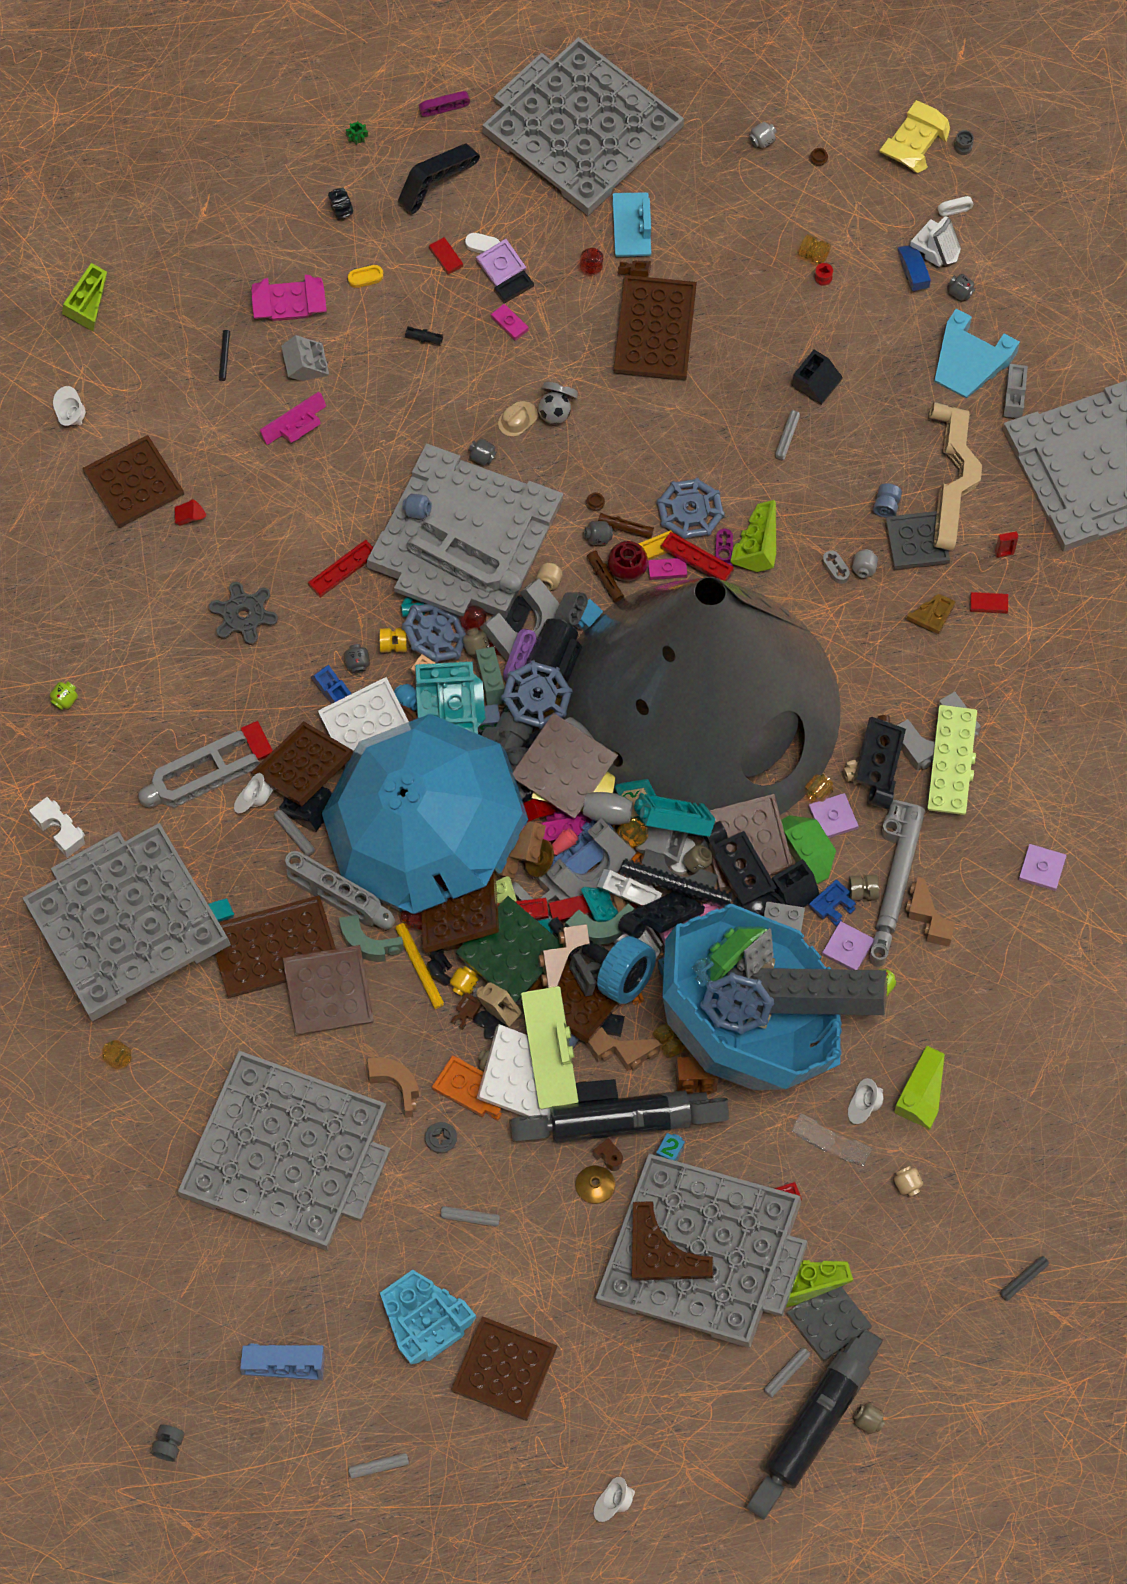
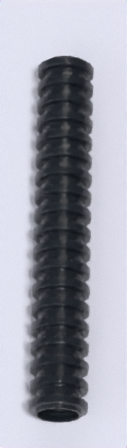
[620,858,732,907]

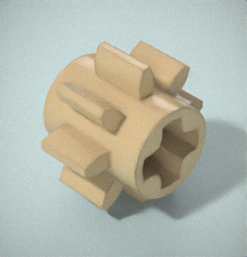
[843,760,859,785]

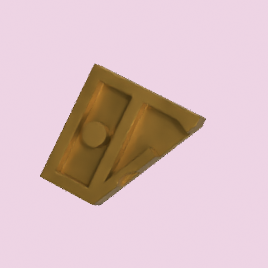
[906,594,956,634]

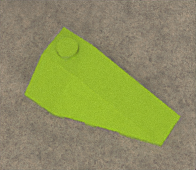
[731,500,776,572]
[894,1046,945,1130]
[786,1260,853,1308]

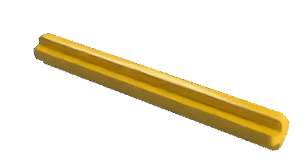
[396,923,444,1009]

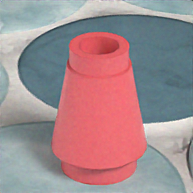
[552,828,579,856]

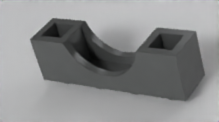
[639,849,718,902]

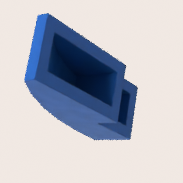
[897,245,931,291]
[311,665,351,704]

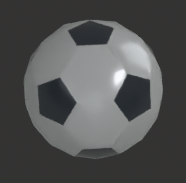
[538,392,571,424]

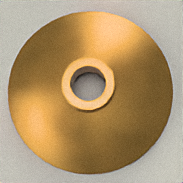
[525,839,554,877]
[575,1165,615,1204]

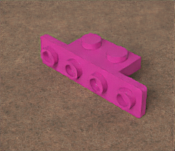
[260,392,326,445]
[540,811,592,841]

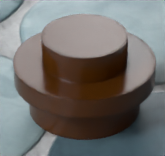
[810,148,828,165]
[586,492,605,511]

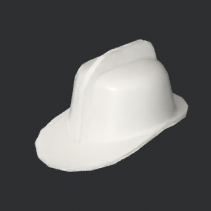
[53,386,86,426]
[234,773,273,814]
[848,1078,884,1124]
[594,1477,635,1522]

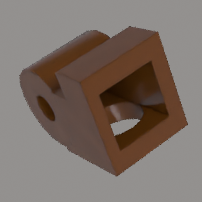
[592,1138,623,1171]

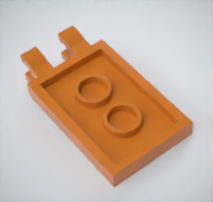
[432,1055,502,1121]

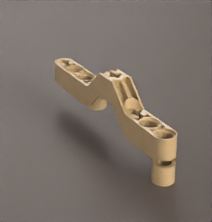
[929,402,982,551]

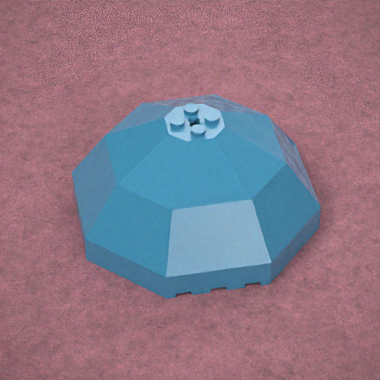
[322,714,528,914]
[663,903,842,1090]

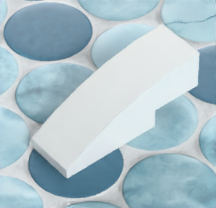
[597,869,662,906]

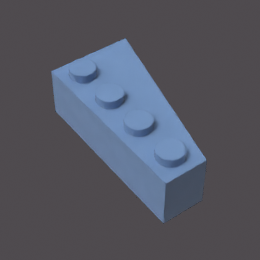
[550,820,612,874]
[240,1343,325,1381]

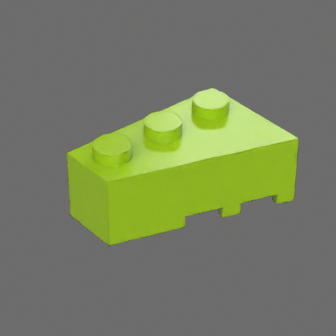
[62,263,107,332]

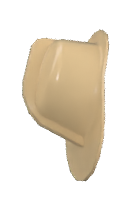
[498,401,538,437]

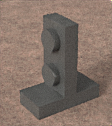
[569,953,601,996]

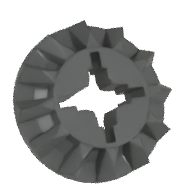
[425,1122,457,1153]

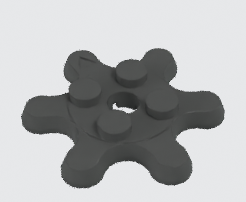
[209,582,278,644]

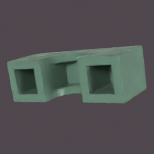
[475,647,505,705]

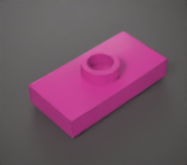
[491,304,529,341]
[648,558,687,580]

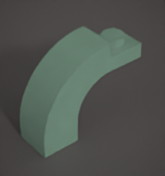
[565,903,634,945]
[339,915,404,962]

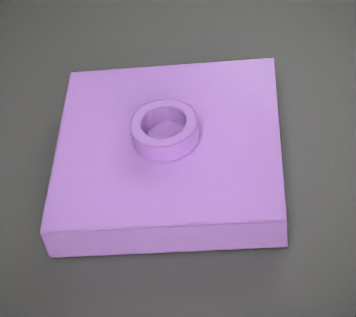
[476,239,526,287]
[809,793,858,838]
[1019,844,1066,891]
[822,921,874,970]

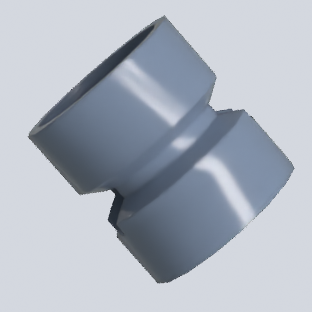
[873,483,902,518]

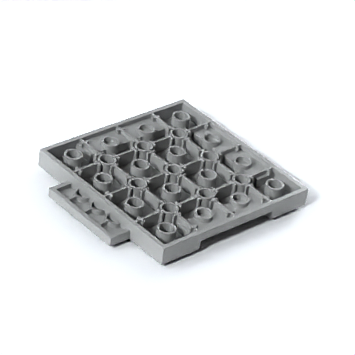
[482,37,684,216]
[1003,380,1127,552]
[367,443,563,619]
[23,823,231,1022]
[178,1051,391,1251]
[596,1154,808,1348]

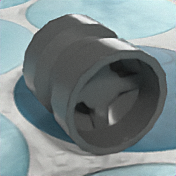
[954,130,974,155]

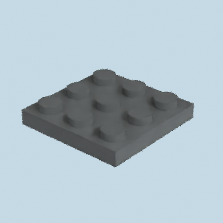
[885,511,950,570]
[787,1287,872,1362]

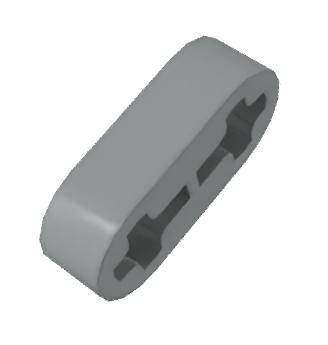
[823,550,850,584]

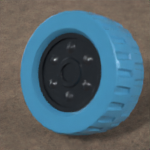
[582,936,656,1004]

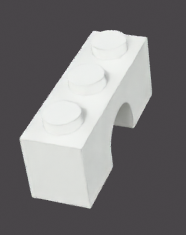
[29,797,85,858]

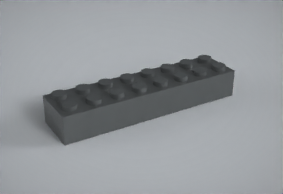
[726,968,887,1015]

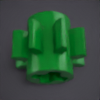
[346,121,368,145]

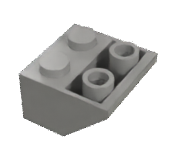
[281,335,329,381]
[636,825,688,867]

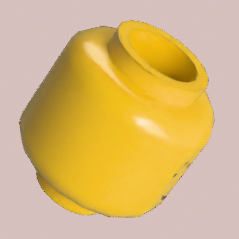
[450,966,479,996]

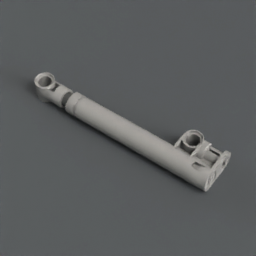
[869,800,925,967]

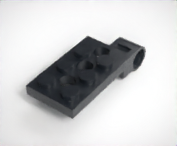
[854,717,906,809]
[702,821,777,907]
[618,891,705,939]

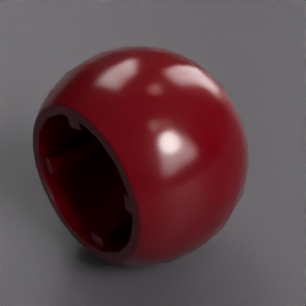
[607,541,648,582]

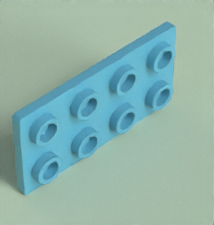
[613,192,651,257]

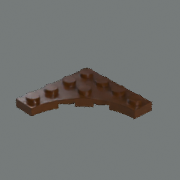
[632,1201,714,1281]

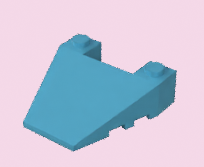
[934,309,1020,398]

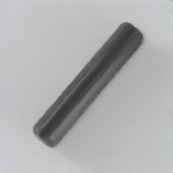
[1000,1256,1049,1301]

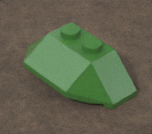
[781,815,836,884]
[708,927,767,982]

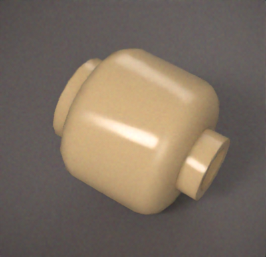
[536,563,563,591]
[894,1166,923,1197]

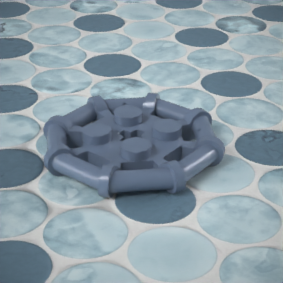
[656,478,725,540]
[402,604,466,663]
[501,660,573,729]
[700,972,775,1034]

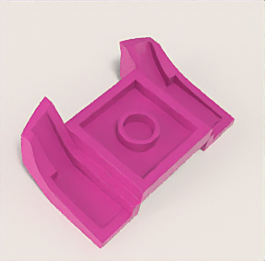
[252,274,327,321]

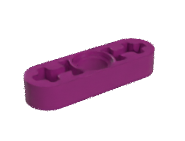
[419,91,470,117]
[715,529,733,580]

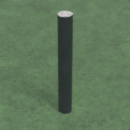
[219,330,230,381]

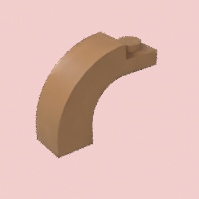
[368,1057,419,1118]

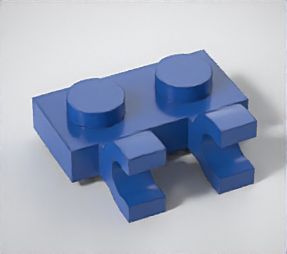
[809,879,856,927]

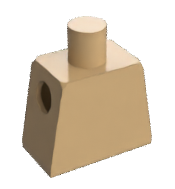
[476,982,522,1027]

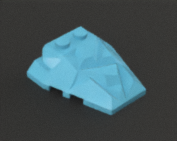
[380,1270,476,1364]

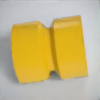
[380,628,407,653]

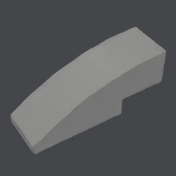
[1004,364,1028,418]

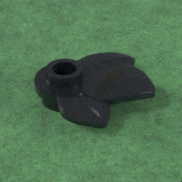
[473,1005,508,1039]

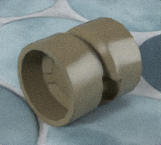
[849,874,879,901]

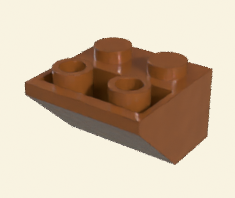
[676,1057,718,1095]

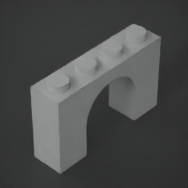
[480,578,559,661]
[897,692,981,771]
[547,818,636,898]

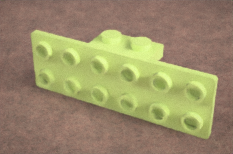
[928,705,977,815]
[521,986,579,1109]

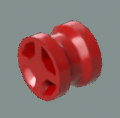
[815,263,833,286]

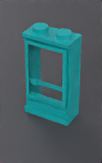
[634,793,716,837]

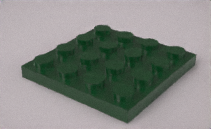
[456,896,563,1003]

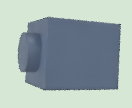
[478,704,500,732]

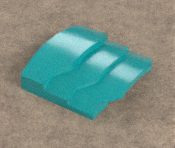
[415,661,486,734]

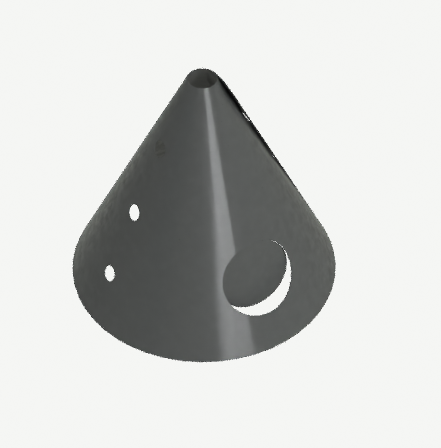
[557,577,841,837]

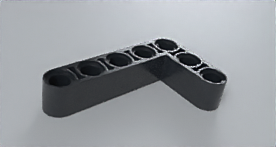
[398,143,480,214]

